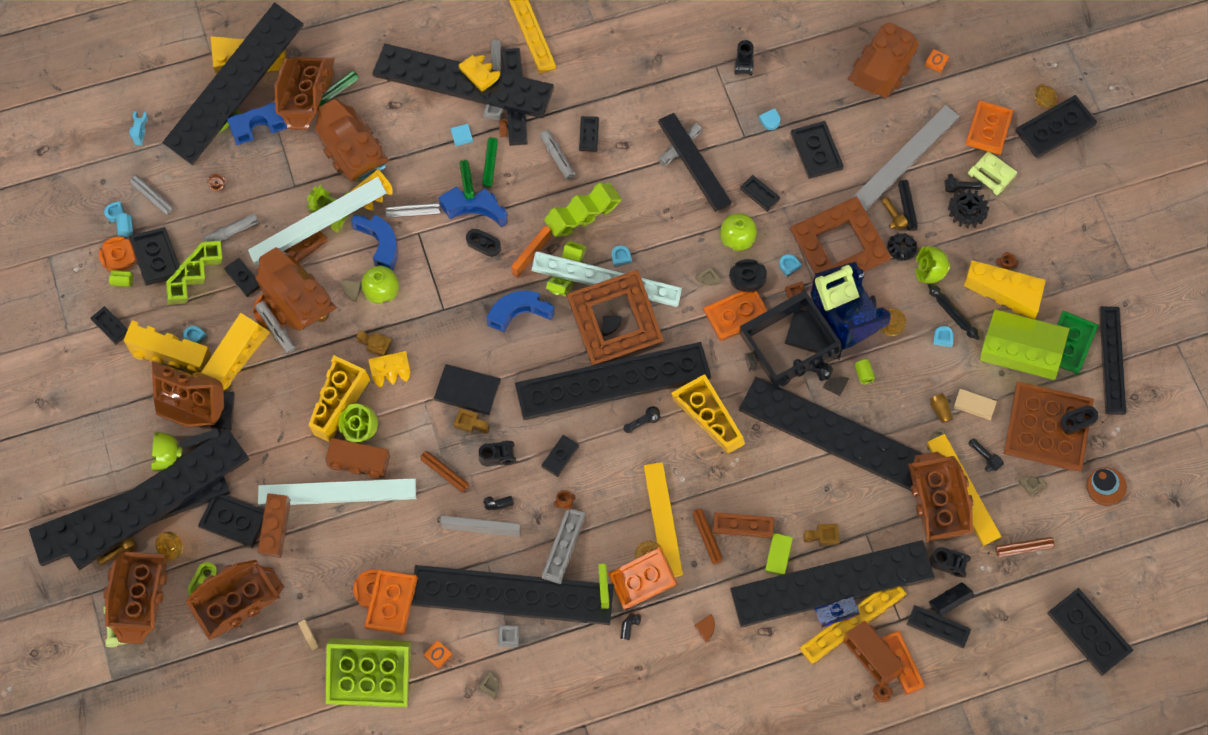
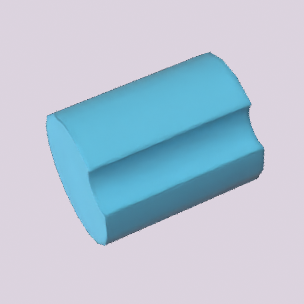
[116,213,134,238]

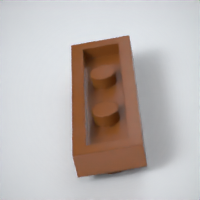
[713,512,774,538]

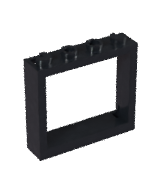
[740,290,842,388]

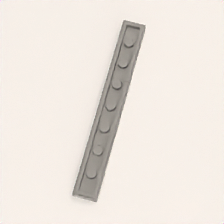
[852,105,959,211]

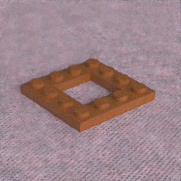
[790,196,891,289]
[566,270,664,366]

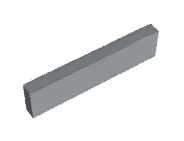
[542,509,586,584]
[440,515,521,537]

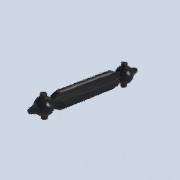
[928,284,980,340]

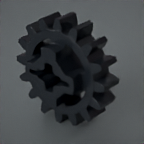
[948,189,989,228]

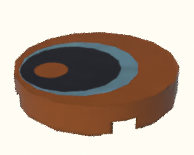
[1086,467,1127,506]

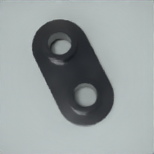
[466,229,501,257]
[1060,405,1098,433]

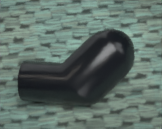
[483,496,514,511]
[620,613,641,640]

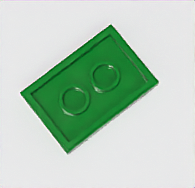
[1057,311,1098,375]

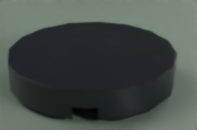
[729,259,767,292]

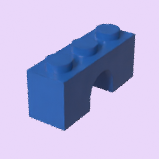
[227,103,287,145]

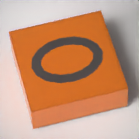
[925,49,949,73]
[424,640,452,670]

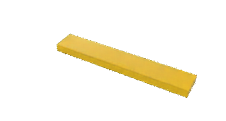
[509,0,556,74]
[927,434,1002,546]
[643,462,683,577]
[799,587,907,665]

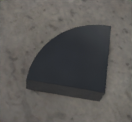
[603,316,622,336]

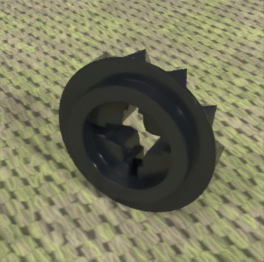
[887,232,917,261]

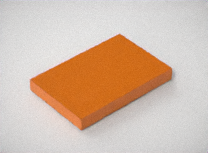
[965,100,1014,155]
[703,291,768,341]
[608,547,678,610]
[364,569,418,635]

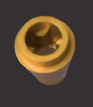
[929,393,953,423]

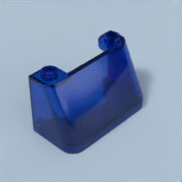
[810,262,891,350]

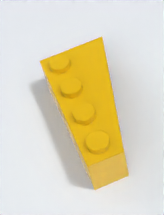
[211,36,287,74]
[964,260,1046,319]
[201,313,270,391]
[124,320,212,374]
[308,355,370,443]
[671,374,745,454]

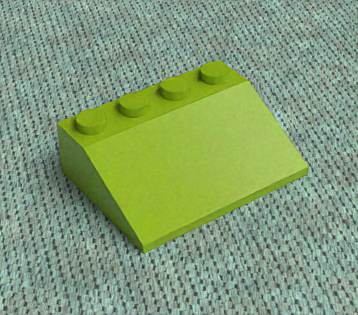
[980,309,1070,380]
[326,638,412,707]

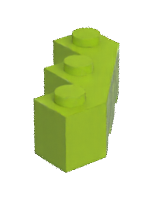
[544,182,622,237]
[165,241,222,305]

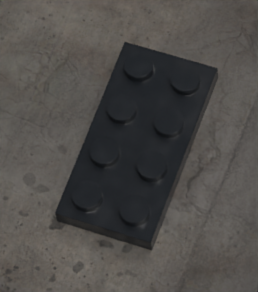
[1015,95,1097,158]
[1047,588,1134,676]

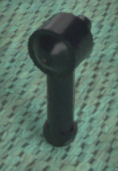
[944,174,983,193]
[793,359,833,381]
[623,406,660,433]
[968,438,1004,472]

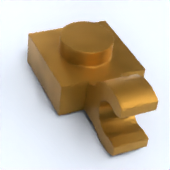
[356,331,392,356]
[453,408,490,434]
[803,523,840,546]

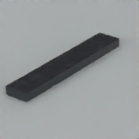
[502,48,528,146]
[658,113,732,212]
[1099,306,1126,415]

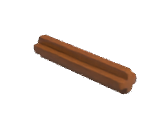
[420,451,469,492]
[693,508,723,564]
[995,537,1055,557]

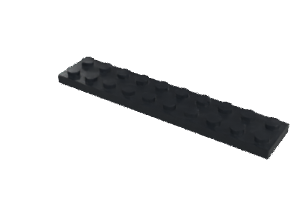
[162,2,304,165]
[373,43,554,118]
[515,342,711,420]
[739,377,923,492]
[58,428,250,571]
[29,477,230,566]
[730,540,935,628]
[411,565,614,625]

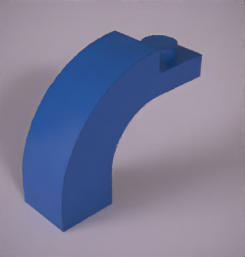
[351,215,398,270]
[487,291,555,332]

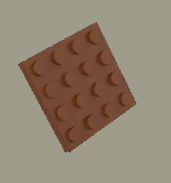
[1003,381,1094,472]

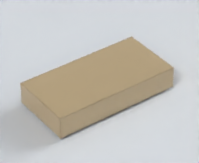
[953,389,997,420]
[298,620,319,651]

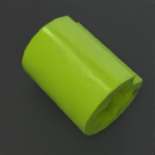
[109,270,133,287]
[854,359,876,384]

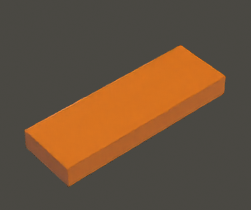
[512,226,551,278]
[881,631,925,695]

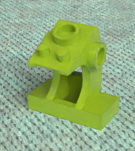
[306,185,349,232]

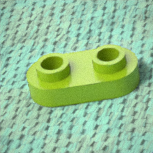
[187,562,218,596]

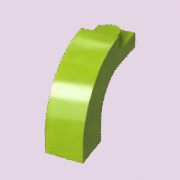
[546,241,587,297]

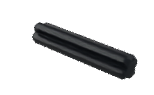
[898,180,918,231]

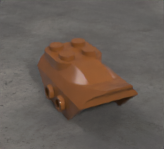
[847,23,919,99]
[274,57,335,130]
[314,99,389,182]
[255,247,337,331]
[152,361,224,427]
[908,452,974,542]
[104,551,169,644]
[185,560,284,641]

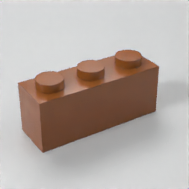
[325,438,390,478]
[258,493,291,558]
[843,620,904,687]

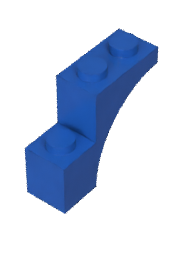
[438,186,508,227]

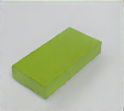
[765,533,793,575]
[598,564,609,609]

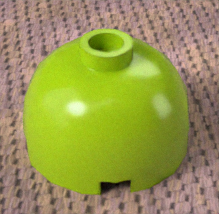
[720,213,757,251]
[915,246,950,284]
[361,265,399,304]
[338,404,378,443]
[152,432,182,471]

